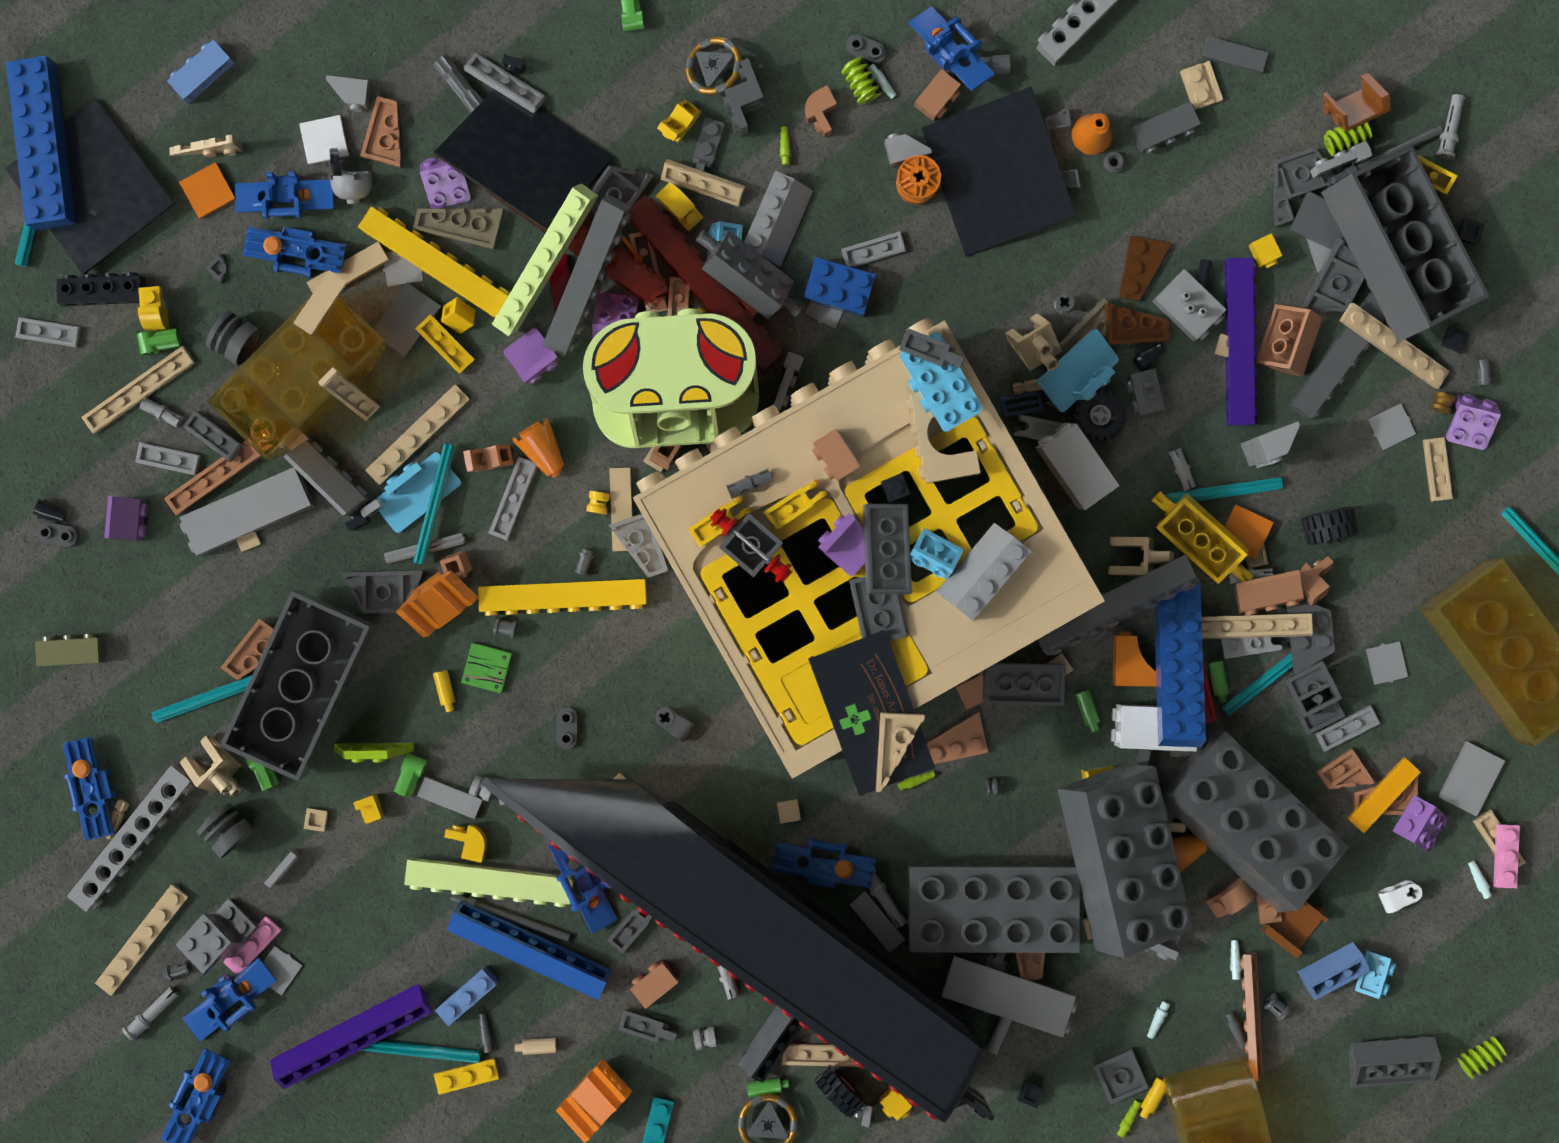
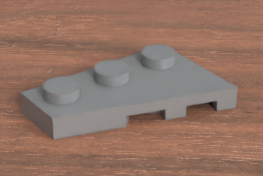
[609,514,668,577]

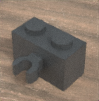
[1126,369,1165,417]

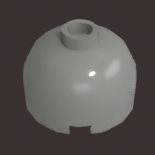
[330,171,372,204]

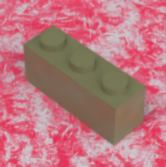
[35,634,105,666]

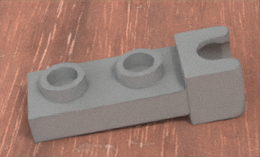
[1310,141,1373,178]
[774,352,804,411]
[1015,415,1063,440]
[1221,637,1282,659]

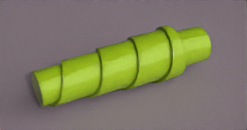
[780,126,791,166]
[897,771,936,791]
[1117,1100,1141,1138]

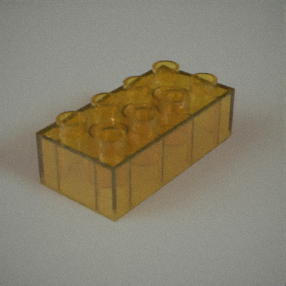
[1419,558,1559,747]

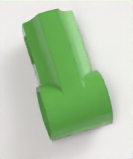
[621,0,644,32]
[137,329,182,356]
[394,753,428,798]
[246,758,280,791]

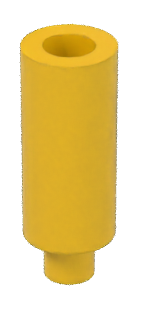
[433,670,456,712]
[1140,1077,1170,1119]

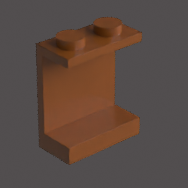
[1322,73,1391,132]
[1260,898,1329,959]

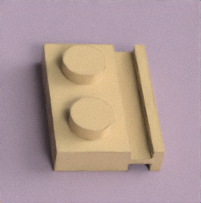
[1180,61,1223,110]

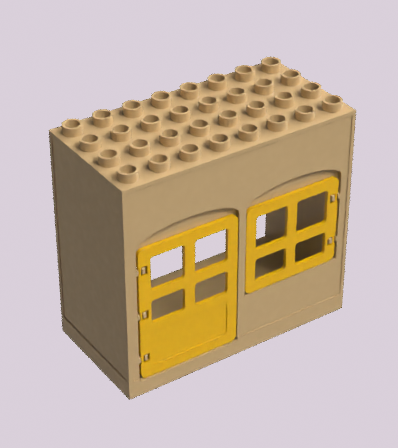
[633,317,1104,779]

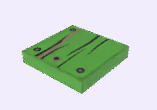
[461,643,513,693]

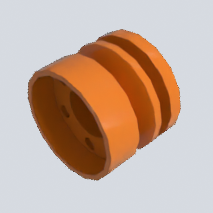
[896,155,941,205]

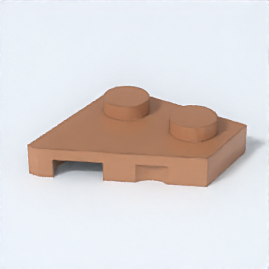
[1316,748,1375,790]

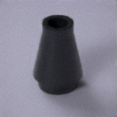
[1133,343,1165,371]
[33,499,67,523]

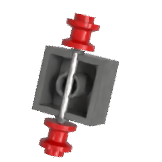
[710,508,792,583]

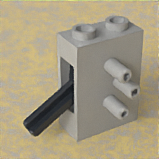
[1152,259,1226,342]

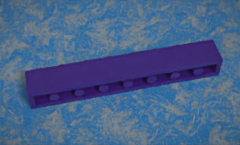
[1224,258,1258,426]
[270,984,432,1089]

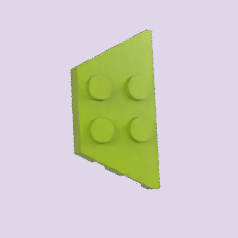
[334,743,414,763]

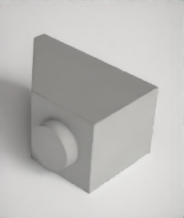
[326,75,372,112]
[884,133,932,167]

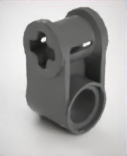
[656,707,696,742]

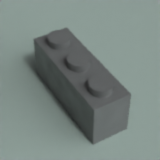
[1131,101,1201,154]

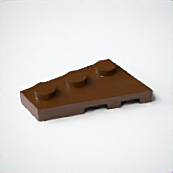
[1118,236,1171,301]

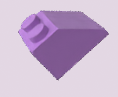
[104,496,148,541]

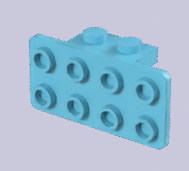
[1038,329,1119,412]
[900,332,983,432]
[376,452,461,533]

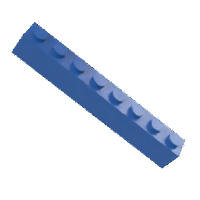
[447,901,612,1000]

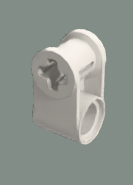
[1378,880,1422,913]

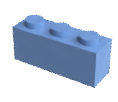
[167,40,235,104]
[1297,942,1370,1000]
[435,966,499,1026]

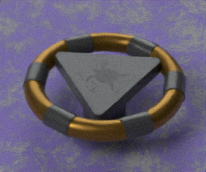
[685,37,742,95]
[738,1093,799,1143]

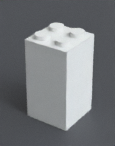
[1035,423,1119,510]
[1111,704,1197,752]

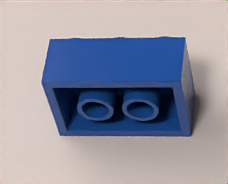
[804,257,876,318]

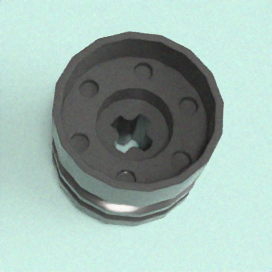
[206,311,262,366]
[196,803,254,859]

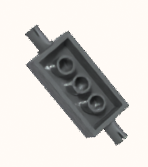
[696,230,803,319]

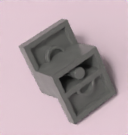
[723,58,764,138]
[1284,661,1345,735]
[176,899,259,974]

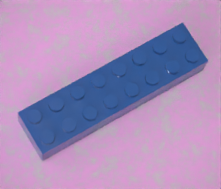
[6,55,76,230]
[1154,579,1206,748]

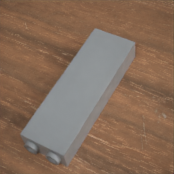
[180,467,315,556]
[941,955,1078,1038]

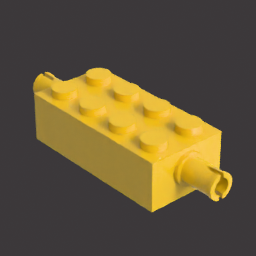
[1151,491,1254,584]

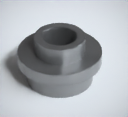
[1103,152,1125,173]

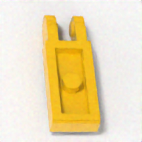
[764,479,828,531]
[688,495,751,548]

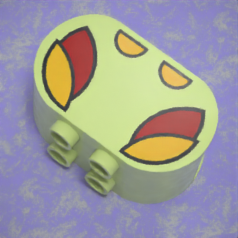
[583,309,759,448]

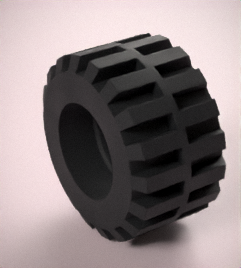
[1301,506,1359,545]

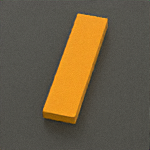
[1347,757,1421,833]

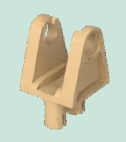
[1005,314,1062,371]
[1108,537,1174,577]
[180,734,243,797]

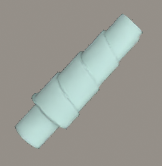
[867,64,897,99]
[1468,860,1492,899]
[1230,940,1242,980]
[1147,1001,1170,1039]

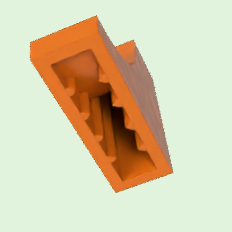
[1113,631,1157,687]

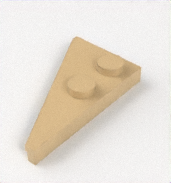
[170,135,243,157]
[876,712,925,792]

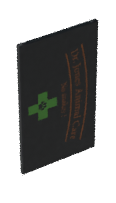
[808,630,935,796]

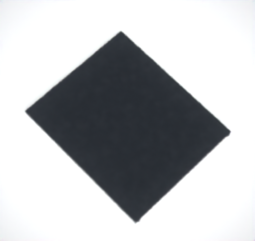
[922,86,1076,256]
[433,89,613,232]
[5,98,175,275]

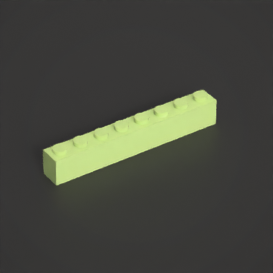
[492,184,598,336]
[404,858,575,907]

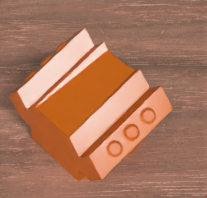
[396,571,479,638]
[556,1059,632,1143]

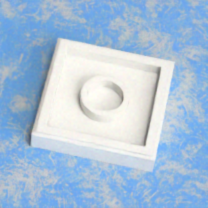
[299,115,350,165]

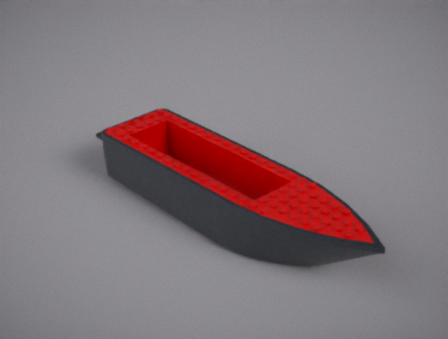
[480,777,995,1123]

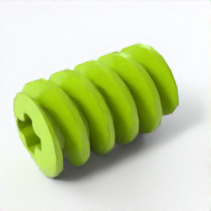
[842,56,882,105]
[1324,122,1372,157]
[1457,1036,1507,1079]

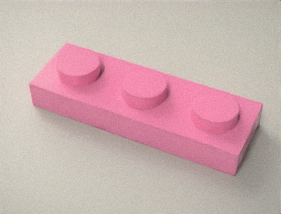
[1493,824,1520,888]
[223,916,282,975]

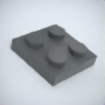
[1093,1048,1148,1105]

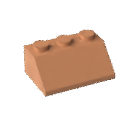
[1255,304,1323,377]
[1234,570,1304,616]

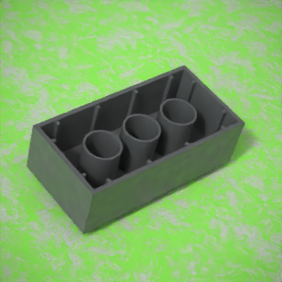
[1321,146,1489,342]
[220,590,377,781]
[1161,731,1349,912]
[1057,764,1193,958]
[907,861,1080,953]

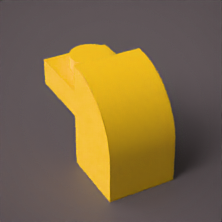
[657,99,702,142]
[655,182,703,232]
[138,286,170,332]
[444,823,487,863]

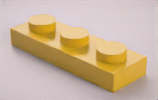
[415,314,475,374]
[434,1058,500,1095]

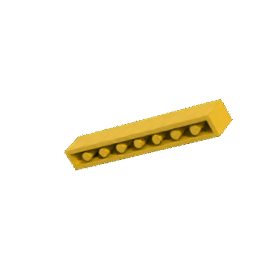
[358,207,510,318]
[478,579,647,616]

